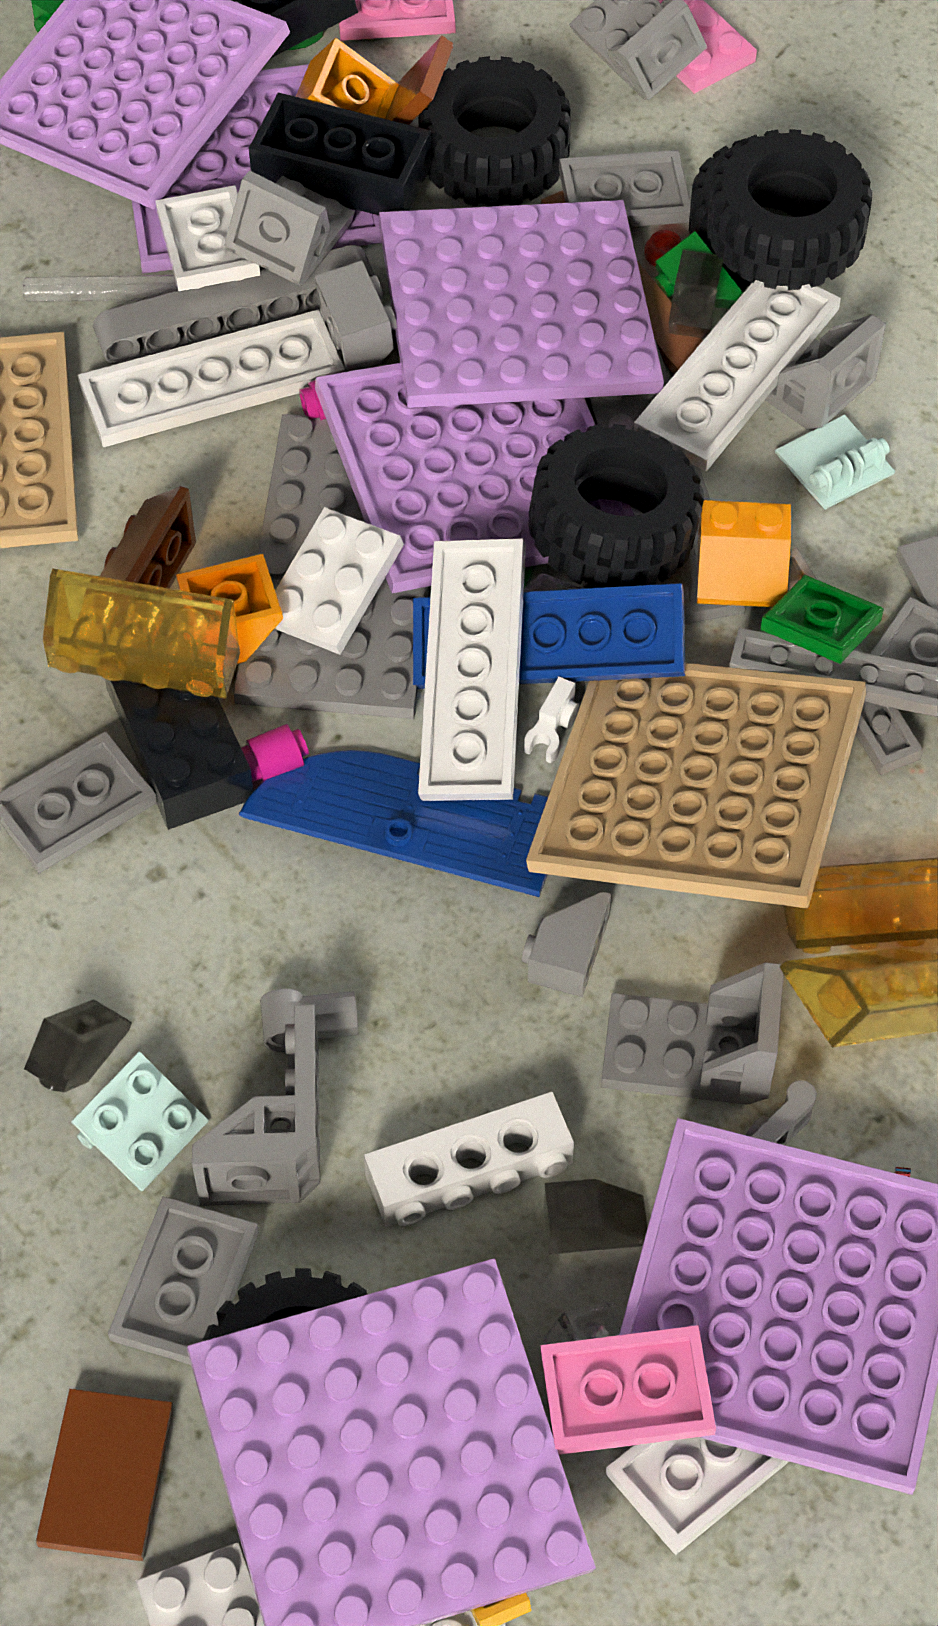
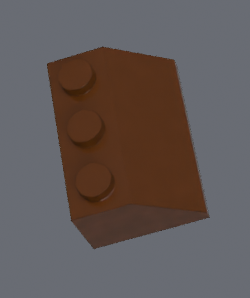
[85,486,196,641]

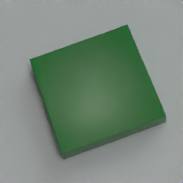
[760,575,884,664]

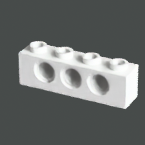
[364,1092,574,1228]

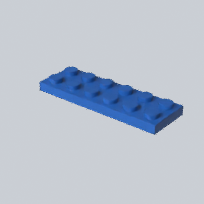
[413,583,685,689]

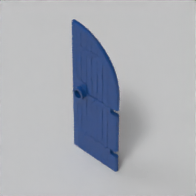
[239,750,548,897]

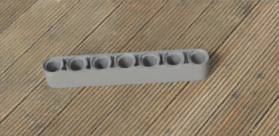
[93,245,375,365]

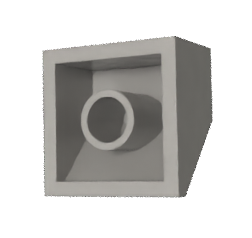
[314,261,396,372]

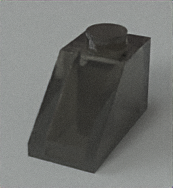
[668,250,723,339]
[24,999,132,1093]
[543,1179,648,1254]

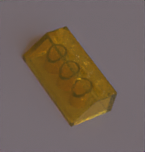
[43,568,240,698]
[783,858,938,954]
[780,948,938,1048]

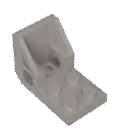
[569,0,707,100]
[224,171,355,286]
[765,314,886,429]
[601,962,785,1104]
[192,1005,320,1206]

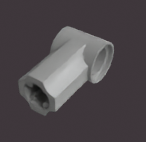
[260,989,359,1052]

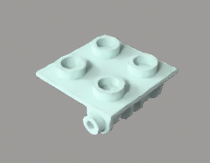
[775,414,895,510]
[71,1051,209,1192]

